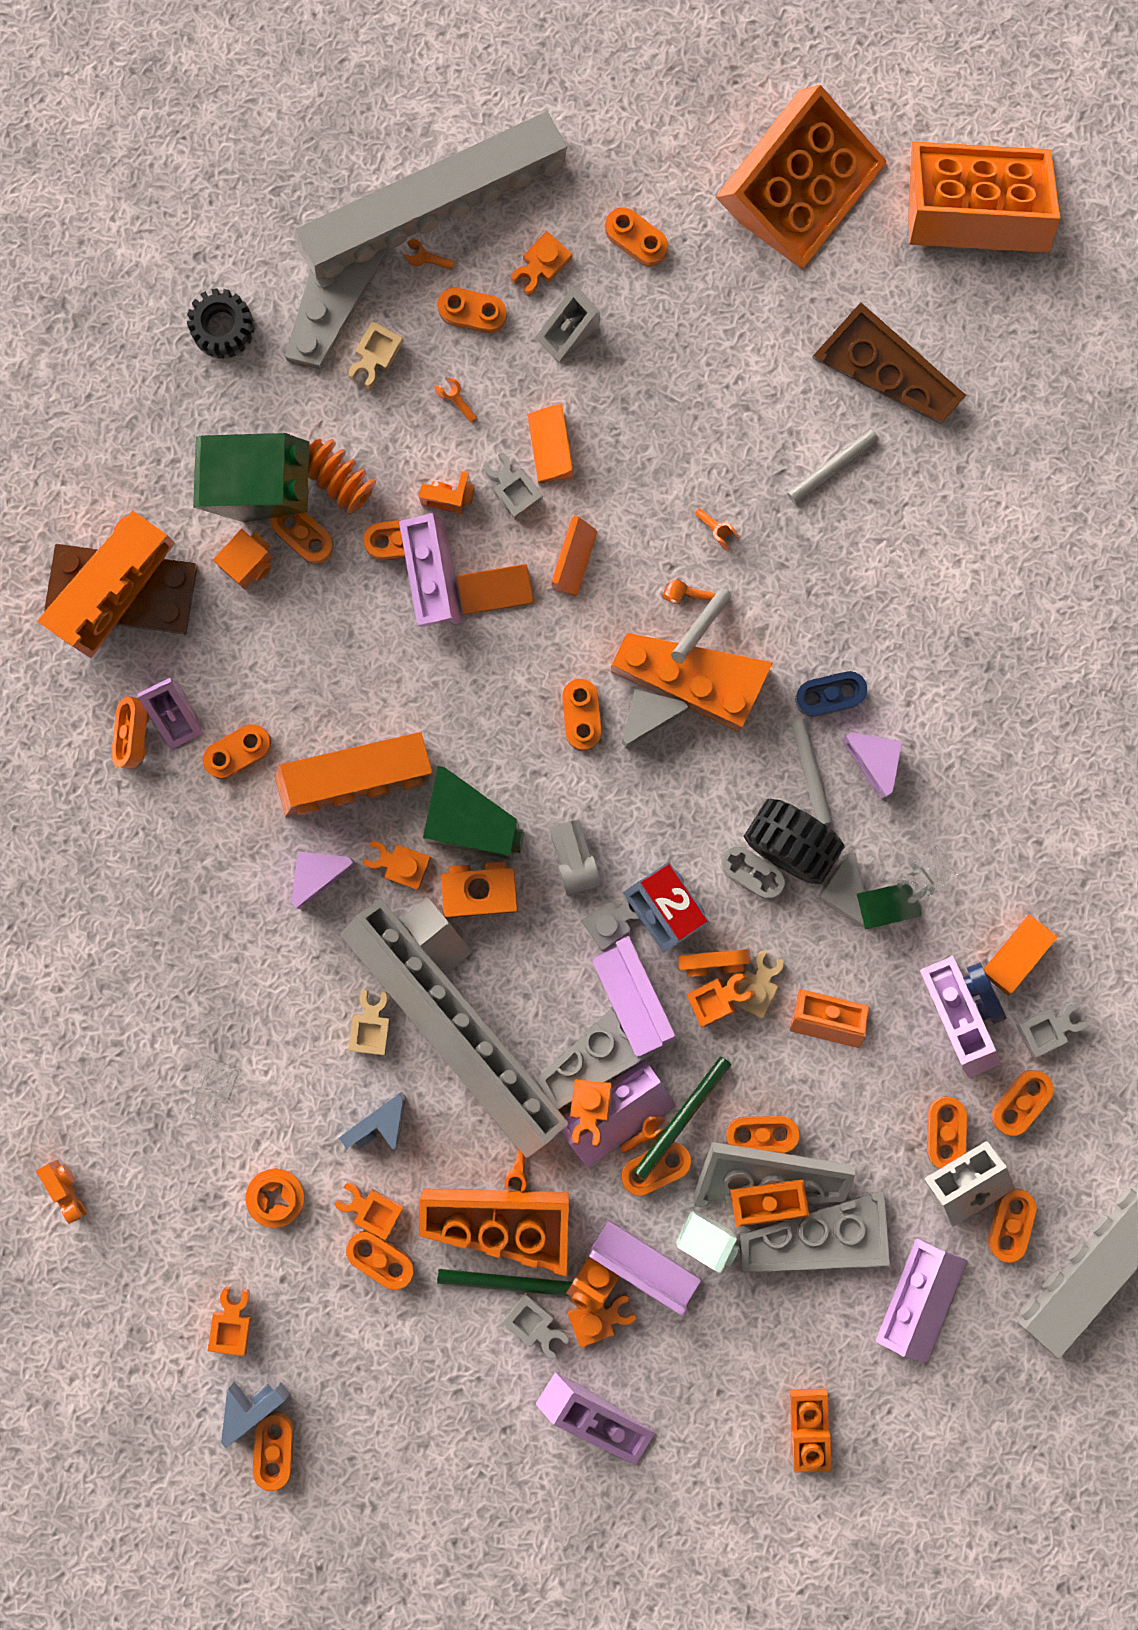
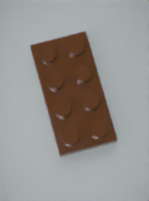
[44,544,198,635]

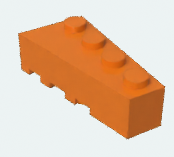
[37,510,175,658]
[611,633,773,732]
[274,732,432,817]
[419,1188,569,1277]

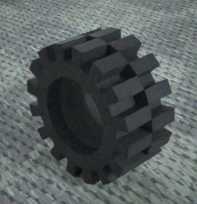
[187,288,255,359]

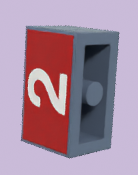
[623,862,709,953]

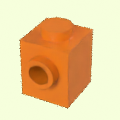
[213,528,273,590]

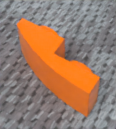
[984,914,1058,996]
[789,1388,831,1473]

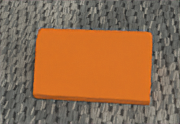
[527,404,573,483]
[552,515,597,596]
[457,564,533,615]
[790,989,869,1048]
[730,1179,809,1227]

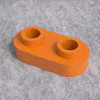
[605,207,668,266]
[437,287,507,333]
[270,513,334,564]
[363,520,405,560]
[562,679,601,751]
[112,696,149,769]
[203,724,271,779]
[678,949,751,977]
[991,1070,1054,1136]
[927,1096,967,1169]
[725,1115,800,1153]
[621,1142,691,1196]
[987,1188,1037,1263]
[346,1230,414,1290]
[253,1412,294,1491]

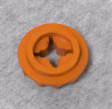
[245,1168,305,1228]

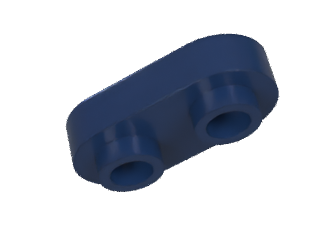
[795,671,867,717]
[963,962,1007,1024]

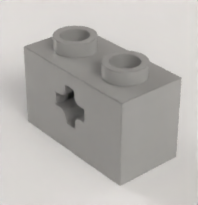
[925,1141,1015,1227]

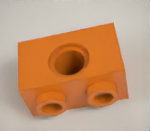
[441,862,518,918]

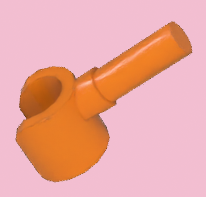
[404,239,454,269]
[435,377,477,423]
[695,508,740,550]
[662,580,715,604]
[620,1117,666,1153]
[505,1149,527,1193]

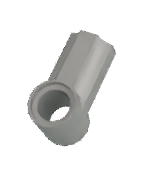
[550,819,602,896]

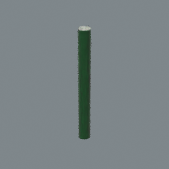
[633,1056,731,1181]
[437,1269,573,1296]

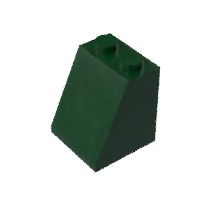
[193,433,310,522]
[423,766,525,860]

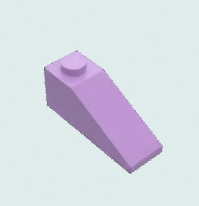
[920,956,1002,1078]
[536,1372,655,1465]

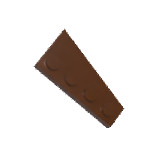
[813,302,966,424]

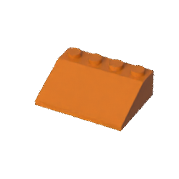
[715,85,887,269]
[908,141,1060,253]

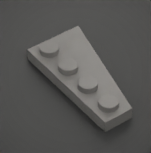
[285,246,390,369]
[536,1001,681,1111]
[694,1142,855,1206]
[739,1191,890,1273]

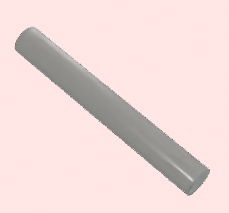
[787,429,879,504]
[671,588,731,663]
[791,718,832,824]

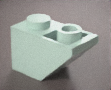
[676,1210,739,1273]

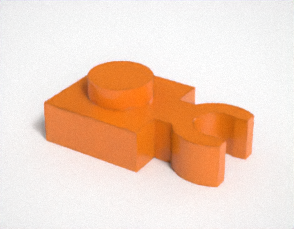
[511,231,572,296]
[363,841,431,891]
[686,974,756,1027]
[570,1079,613,1147]
[36,1160,88,1224]
[334,1182,404,1241]
[208,1286,252,1356]
[567,1295,636,1348]

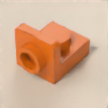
[419,471,475,514]
[566,1256,620,1314]

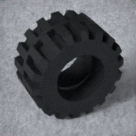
[744,799,845,885]

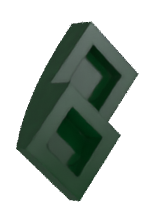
[857,881,922,930]

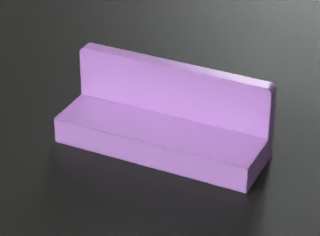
[399,513,463,628]
[592,936,676,1057]
[561,1060,676,1167]
[589,1219,701,1317]
[875,1238,967,1362]

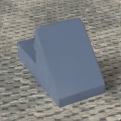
[338,1092,406,1151]
[221,1382,290,1448]

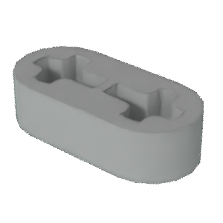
[721,847,785,899]

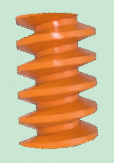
[308,439,376,515]

